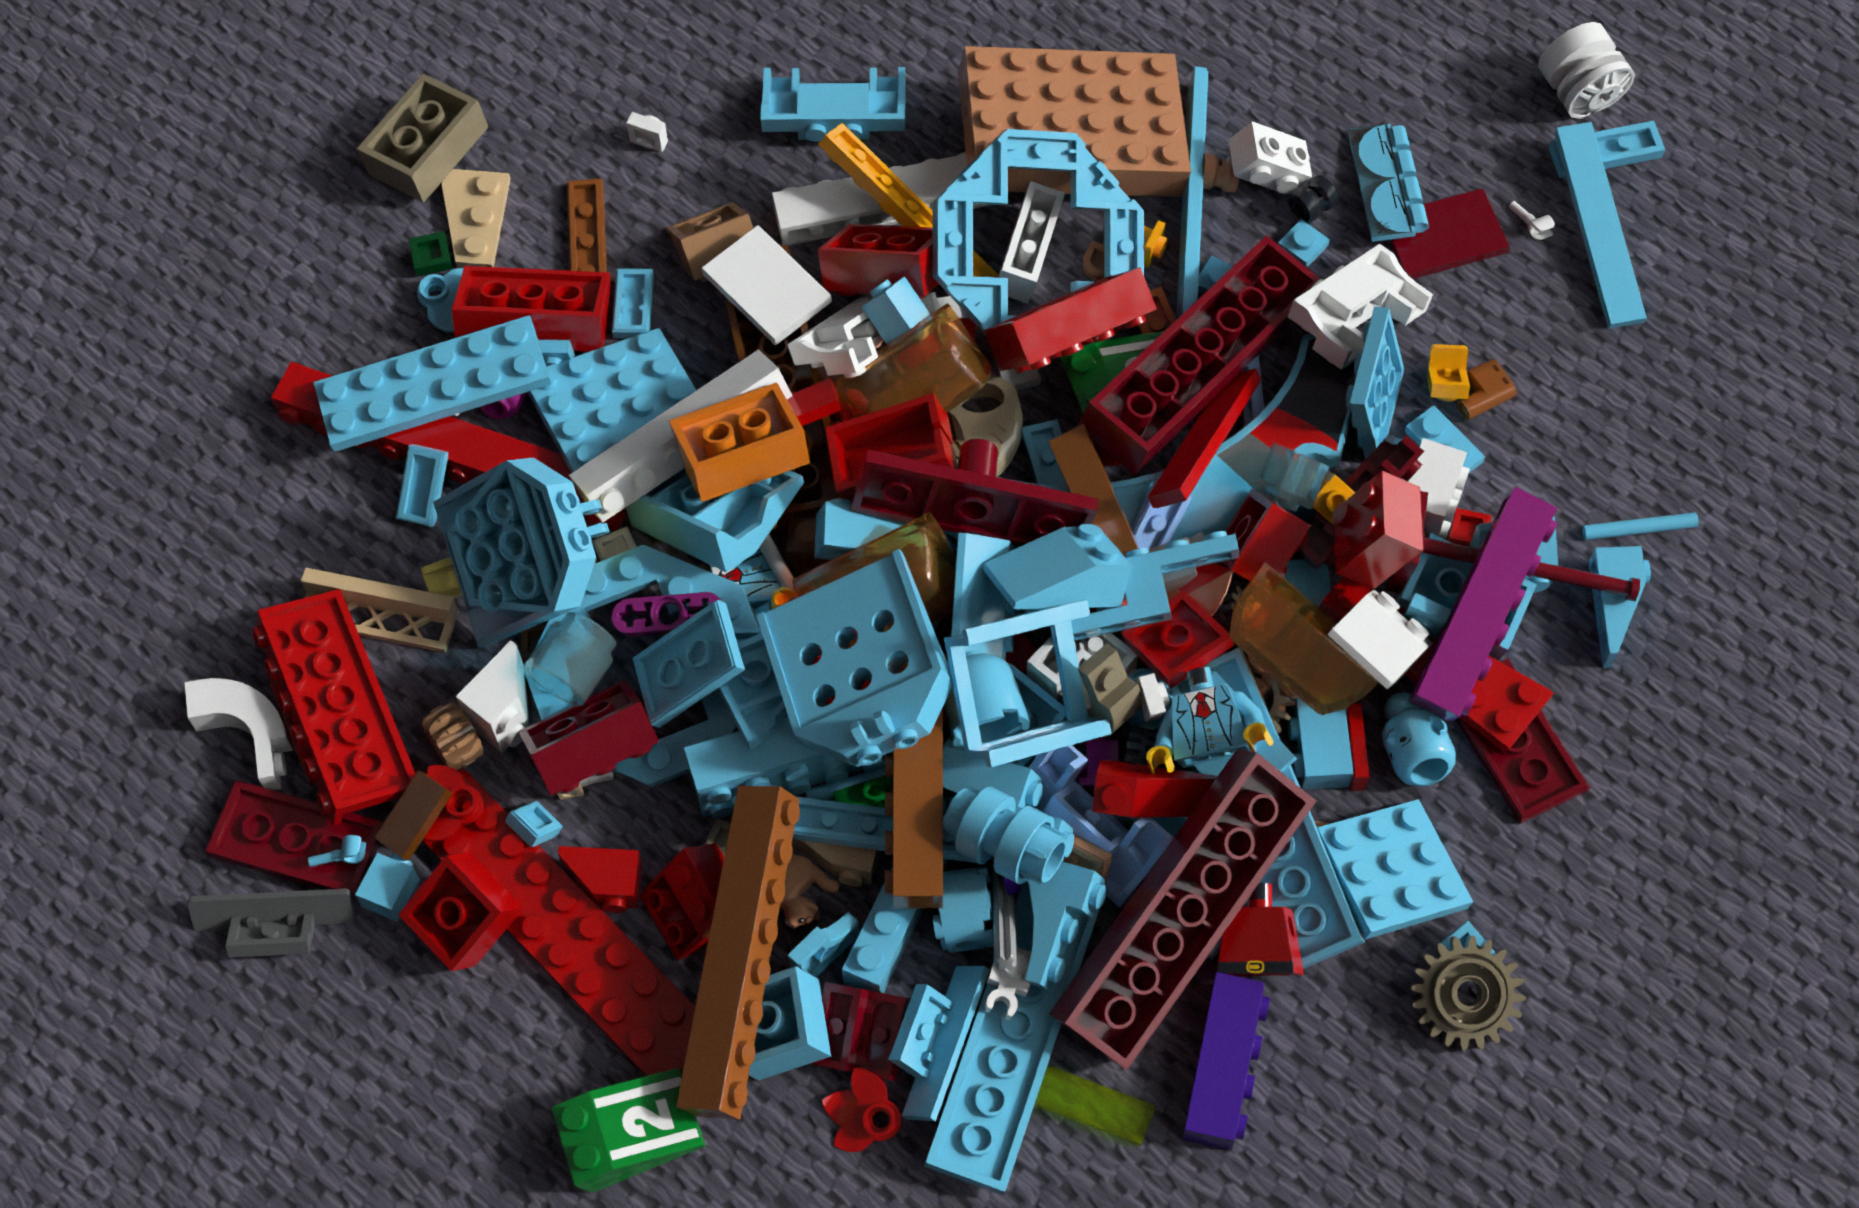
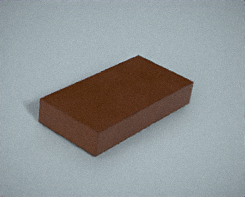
[375,770,453,861]

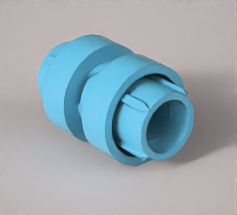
[943,786,1067,884]

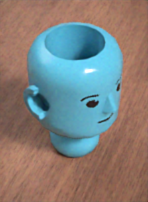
[1382,692,1456,787]

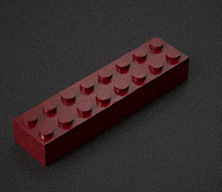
[1077,235,1320,475]
[1049,748,1316,1070]

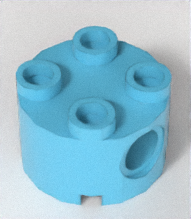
[933,866,994,953]

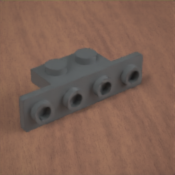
[187,889,355,958]

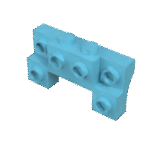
[761,67,906,142]

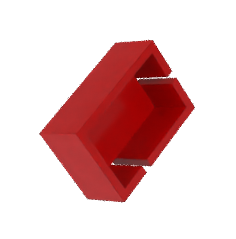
[825,393,958,501]

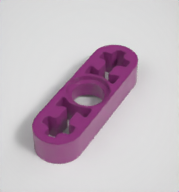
[612,592,723,637]

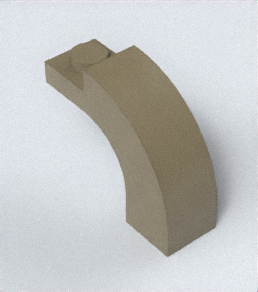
[1060,643,1143,737]

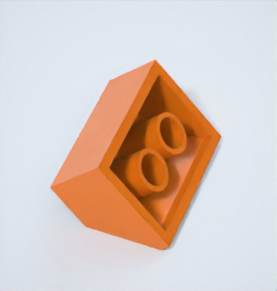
[669,382,810,502]

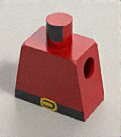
[1217,883,1303,976]

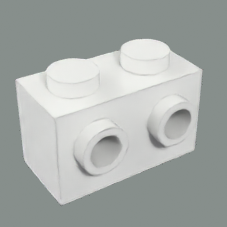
[1228,122,1312,194]

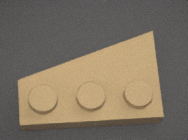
[441,169,511,268]

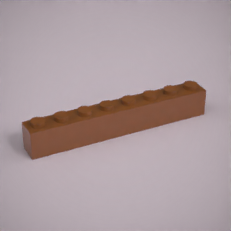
[676,786,800,1120]

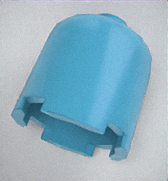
[943,651,1030,750]

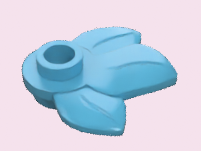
[417,268,464,333]

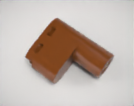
[1457,358,1517,421]

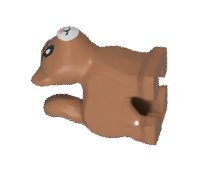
[780,853,839,929]

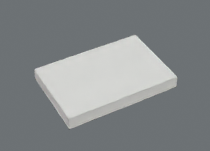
[702,225,832,346]

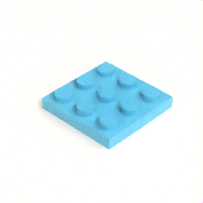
[1346,306,1404,459]
[1317,799,1473,940]

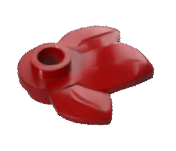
[423,765,484,842]
[822,1068,902,1152]

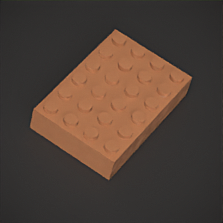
[958,46,1191,197]

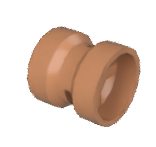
[1203,153,1239,193]

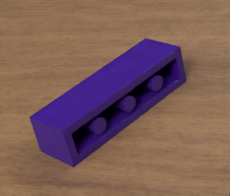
[1182,972,1270,1151]

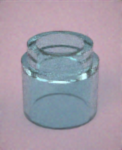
[524,612,617,706]

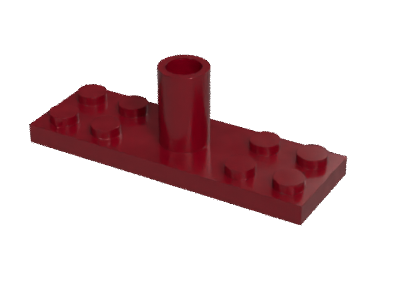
[850,439,1098,546]

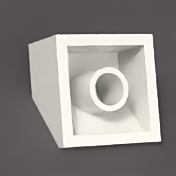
[1327,590,1433,689]
[456,640,529,753]

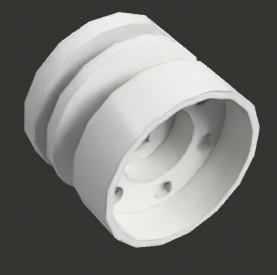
[1538,22,1635,119]

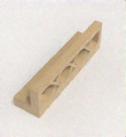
[301,568,459,653]

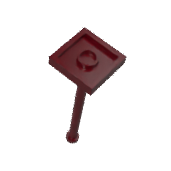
[1385,491,1640,602]

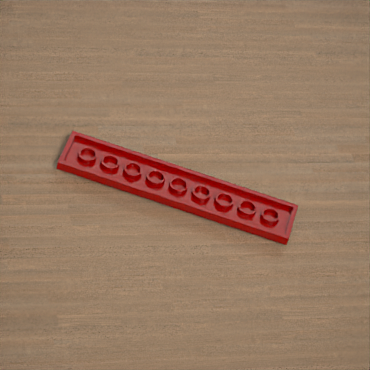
[422,768,695,1076]

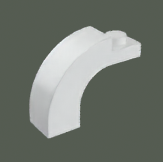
[184,678,293,790]

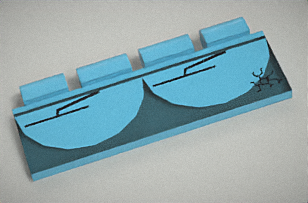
[1348,124,1429,242]

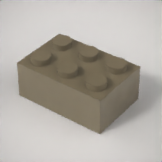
[357,74,488,203]

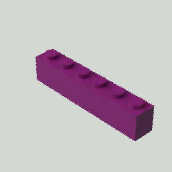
[1408,487,1557,723]

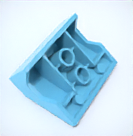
[626,468,804,572]

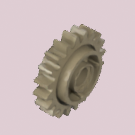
[1409,935,1526,1051]

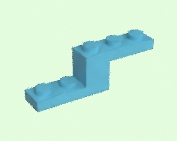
[1071,531,1240,641]

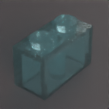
[1256,443,1329,512]

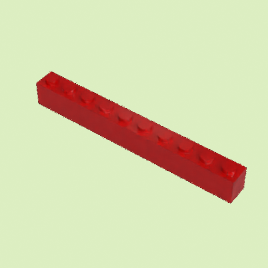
[271,361,627,531]

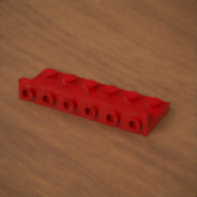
[252,589,416,826]

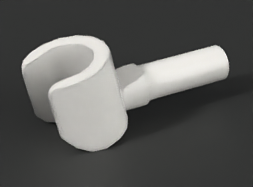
[1509,201,1555,241]

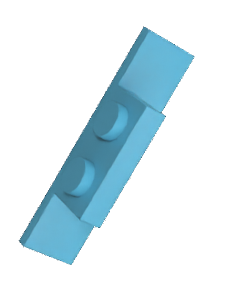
[888,966,990,1121]

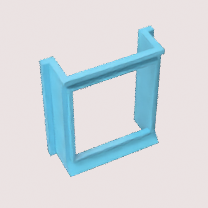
[944,600,1111,767]

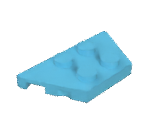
[718,627,788,750]

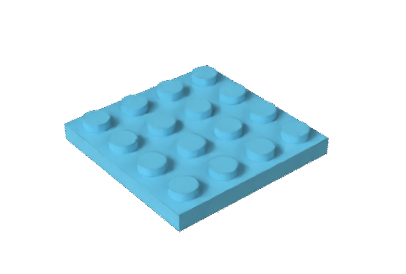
[527,328,697,473]

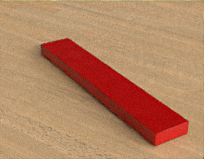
[1147,368,1261,509]

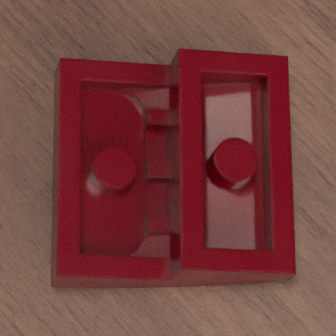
[810,982,911,1080]

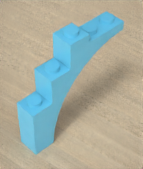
[943,745,1106,992]

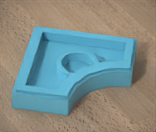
[788,912,860,978]

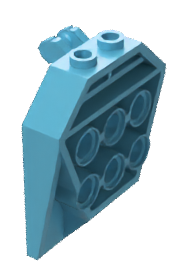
[433,458,610,648]
[756,549,953,767]

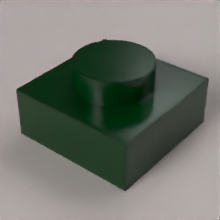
[408,231,452,276]

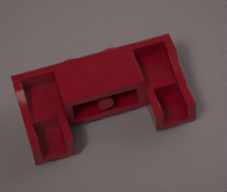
[1292,434,1424,570]

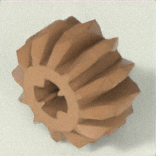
[422,702,483,770]

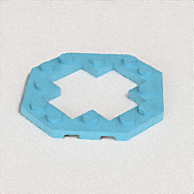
[933,129,1144,347]
[524,545,758,787]

